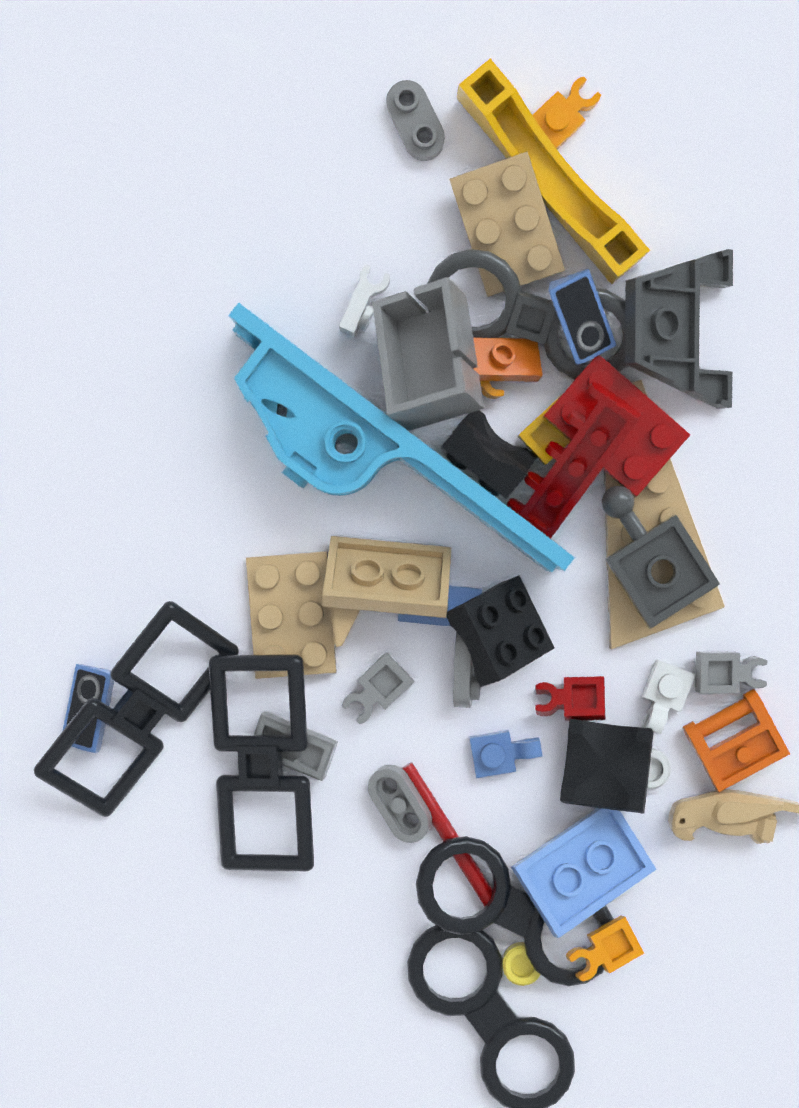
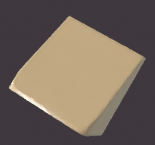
[331,607,360,647]

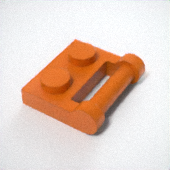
[682,689,790,792]

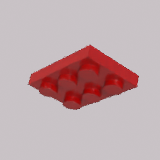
[543,355,691,497]

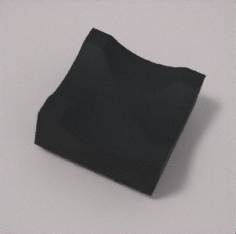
[441,410,537,499]
[446,575,555,687]
[560,719,654,814]

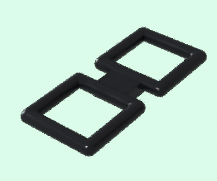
[33,601,239,817]
[209,654,314,872]

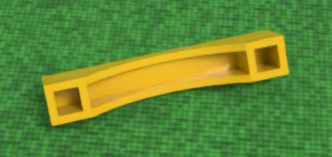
[456,58,650,285]

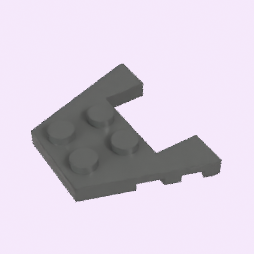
[625,249,733,409]

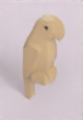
[668,789,799,844]

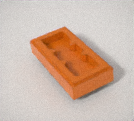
[473,338,543,382]

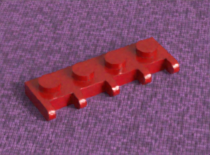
[506,381,642,539]

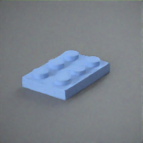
[511,808,657,938]

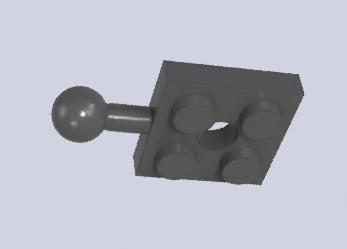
[602,486,720,629]

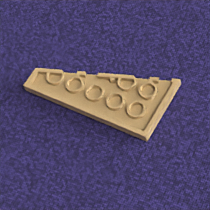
[603,379,725,649]

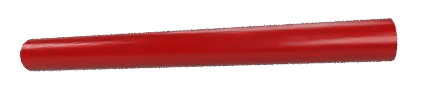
[402,762,493,907]

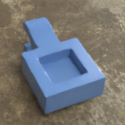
[469,730,543,778]

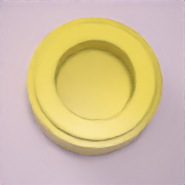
[502,942,540,986]

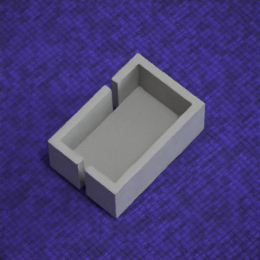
[372,277,484,431]

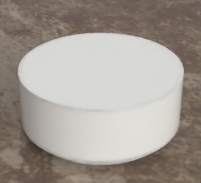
[647,748,671,789]

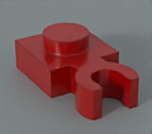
[535,676,606,721]

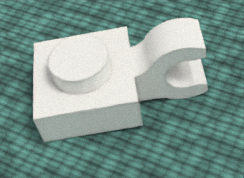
[339,264,390,338]
[641,659,696,735]

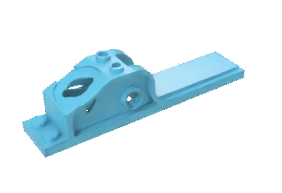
[228,302,575,572]

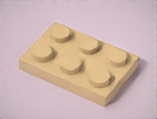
[449,151,565,297]
[322,536,452,618]
[246,551,337,679]

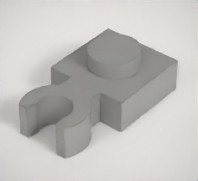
[695,651,768,694]
[342,652,415,724]

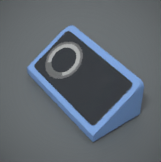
[548,268,616,365]
[62,663,115,753]

